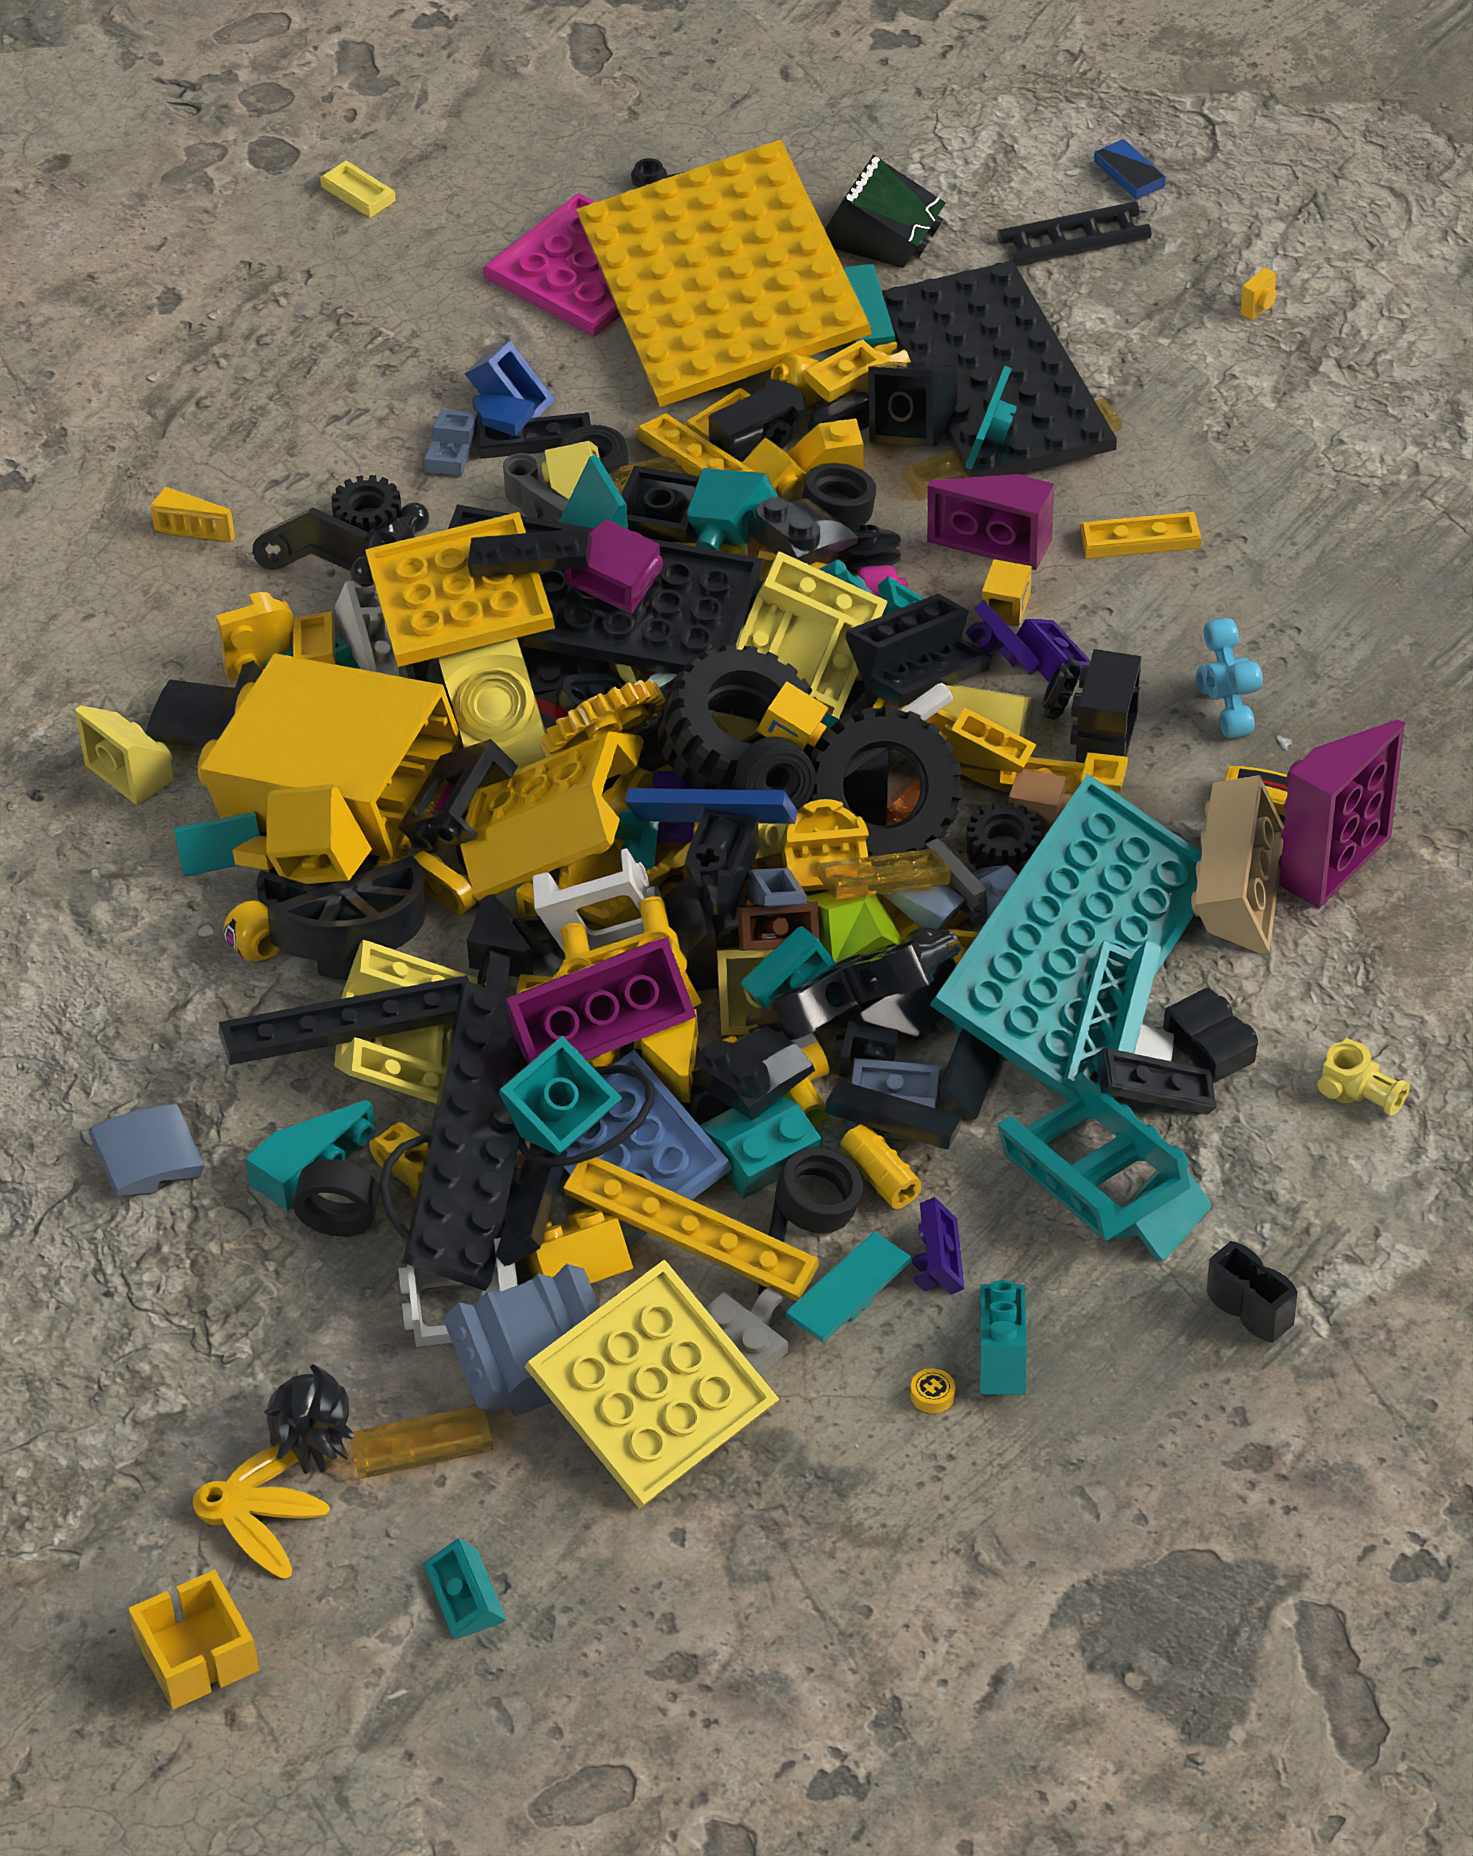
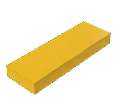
[1080,512,1201,559]

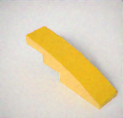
[873,697,1036,773]

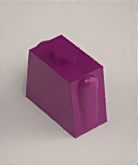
[564,519,663,614]

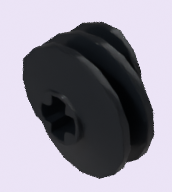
[836,525,901,571]

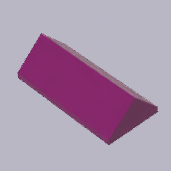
[506,936,696,1065]

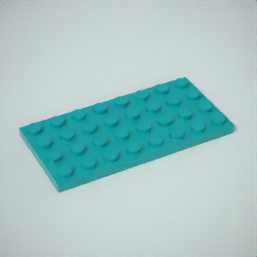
[930,774,1202,1101]

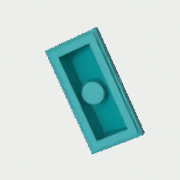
[174,812,260,876]
[741,926,836,1009]
[423,1538,506,1639]

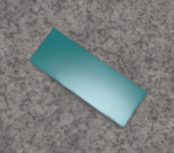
[843,264,895,345]
[965,366,1017,470]
[786,1231,911,1343]

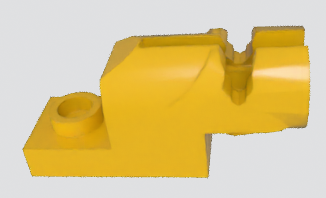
[804,339,911,403]

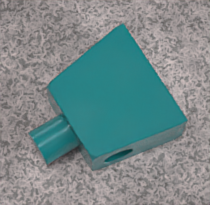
[687,468,778,551]

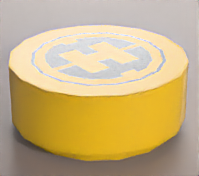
[910,1368,956,1414]

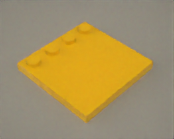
[365,512,555,667]

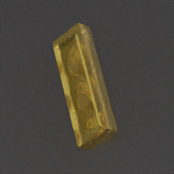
[818,849,952,900]
[350,1405,493,1479]

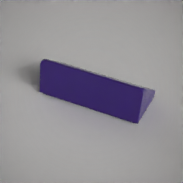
[1016,619,1090,682]

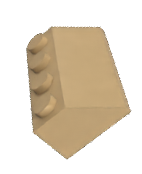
[1191,775,1284,954]

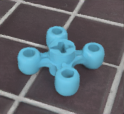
[1196,618,1263,739]

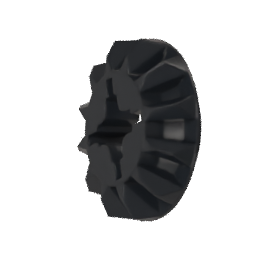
[1041,657,1080,720]

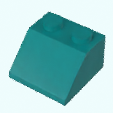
[699,1096,822,1199]

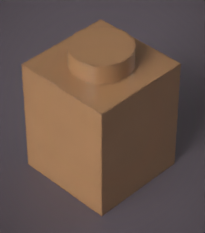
[1009,769,1072,832]

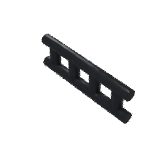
[997,201,1152,266]

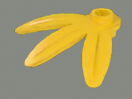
[193,1445,330,1579]

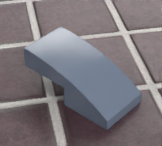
[424,410,478,476]

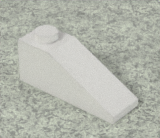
[334,581,400,677]

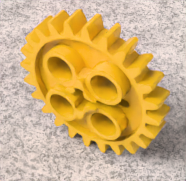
[539,679,665,758]

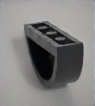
[267,855,426,962]

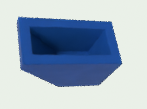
[464,341,555,418]

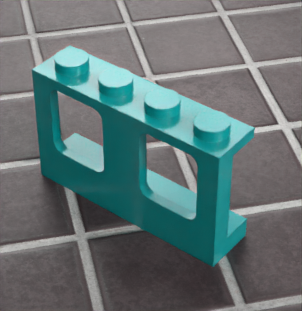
[997,1072,1191,1241]

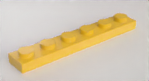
[563,1151,819,1301]

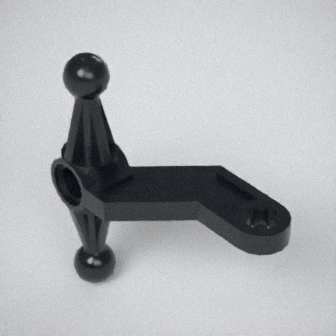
[252,502,430,587]

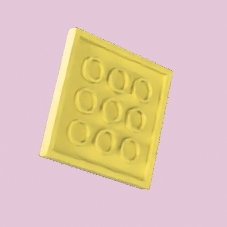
[525,1259,779,1509]

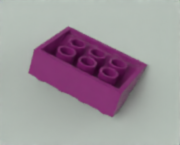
[1278,720,1405,909]

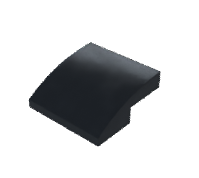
[145,679,235,748]

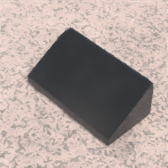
[939,1028,1000,1120]

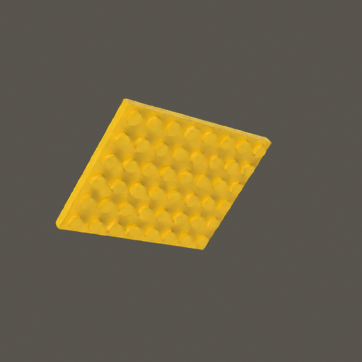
[576,139,872,408]

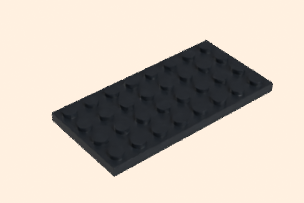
[882,261,1117,478]
[448,504,764,675]

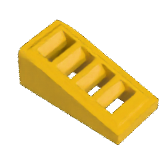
[150,487,235,542]

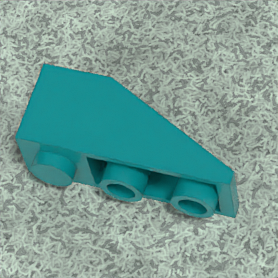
[245,1100,376,1211]
[980,1280,1027,1395]

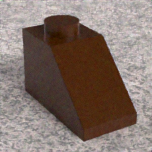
[738,902,820,951]

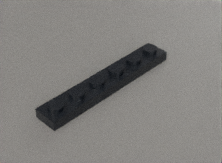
[219,975,469,1065]

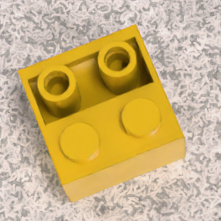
[266,784,372,884]
[523,1207,633,1284]

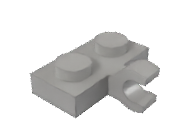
[705,1287,789,1376]

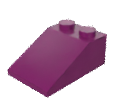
[927,474,1054,570]

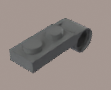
[503,453,569,522]

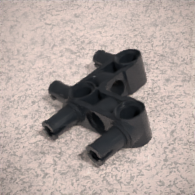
[745,930,961,1041]

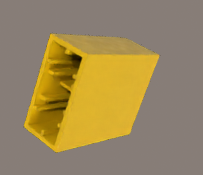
[198,653,462,858]

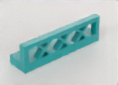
[1062,940,1162,1099]

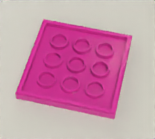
[483,193,620,337]

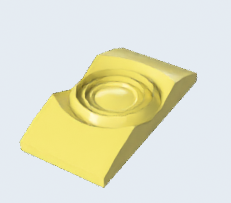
[438,638,546,771]

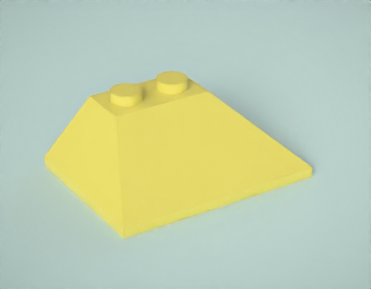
[738,551,888,719]
[334,940,478,1104]

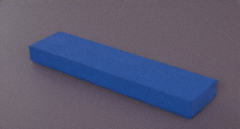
[625,788,798,824]

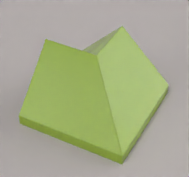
[807,885,903,963]

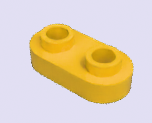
[413,851,476,915]

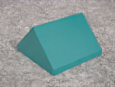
[499,1036,622,1155]

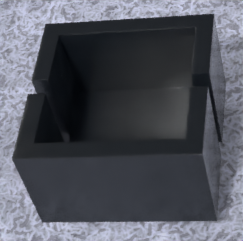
[1070,649,1142,763]

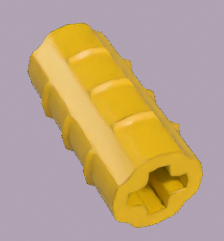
[840,1124,922,1209]

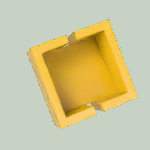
[128,1569,260,1710]

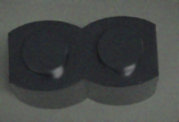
[1163,987,1258,1083]
[1206,1241,1298,1343]

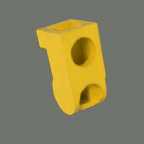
[369,1122,428,1199]

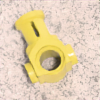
[1317,1037,1410,1116]

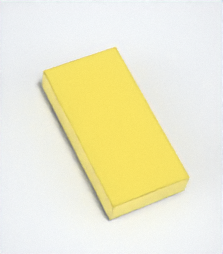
[320,160,396,218]

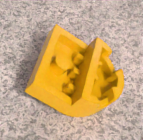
[216,592,294,682]
[781,799,872,892]

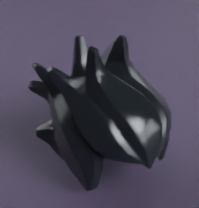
[264,1364,355,1474]

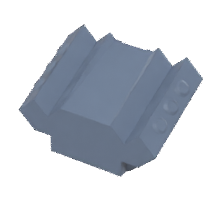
[443,1264,600,1416]

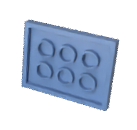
[563,1050,733,1247]

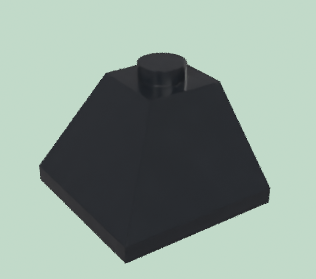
[825,982,946,1040]

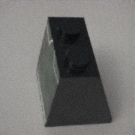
[825,155,946,268]

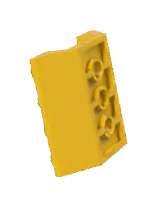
[460,732,644,901]

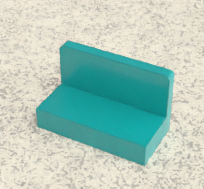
[1115,1170,1212,1261]

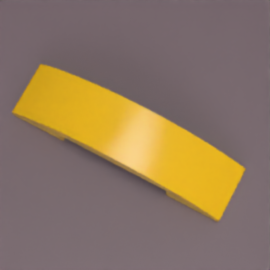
[960,752,1128,795]

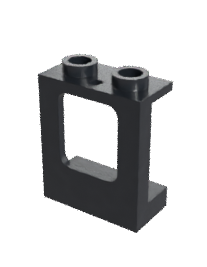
[398,739,518,853]

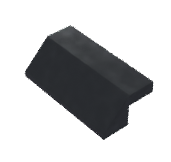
[845,594,993,708]

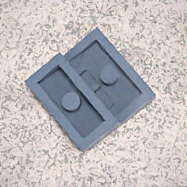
[845,1058,940,1140]
[89,1104,205,1196]

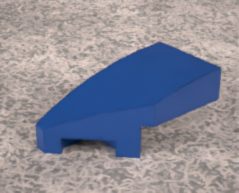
[472,394,535,436]

